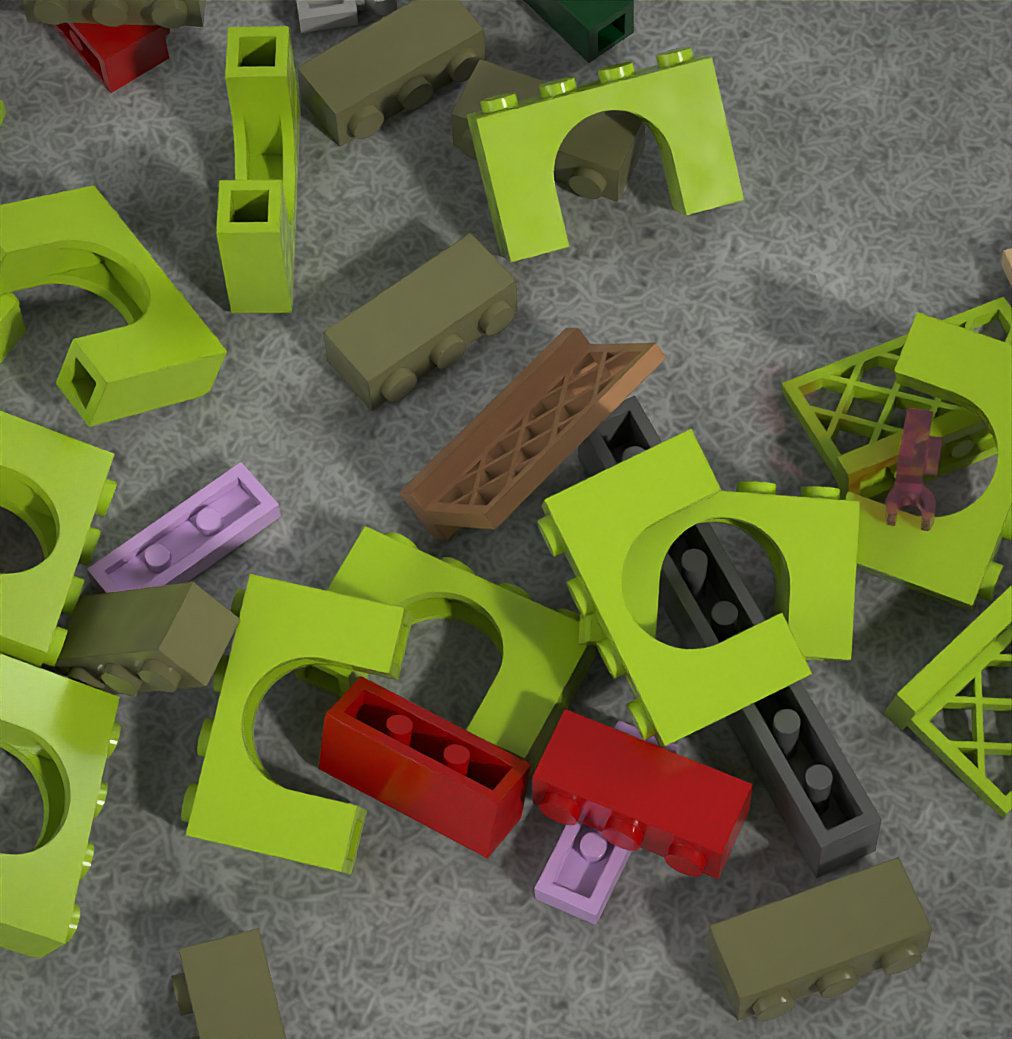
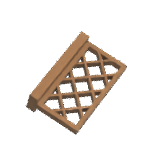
[399,328,667,541]

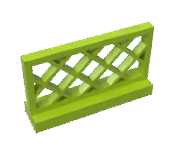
[782,296,1012,502]
[883,585,1012,818]

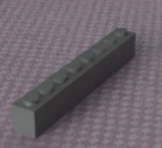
[578,396,882,878]

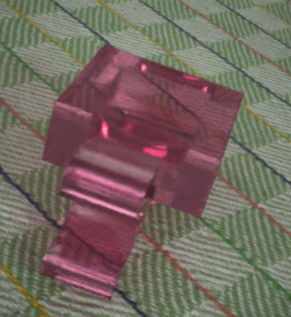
[885,407,943,531]

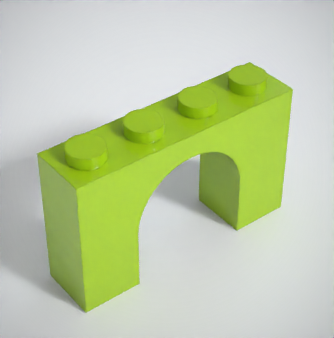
[216,26,301,314]
[467,46,744,262]
[0,185,227,427]
[845,312,1012,613]
[0,411,117,668]
[536,429,812,747]
[578,481,860,662]
[294,526,597,777]
[181,574,414,875]
[0,654,121,958]

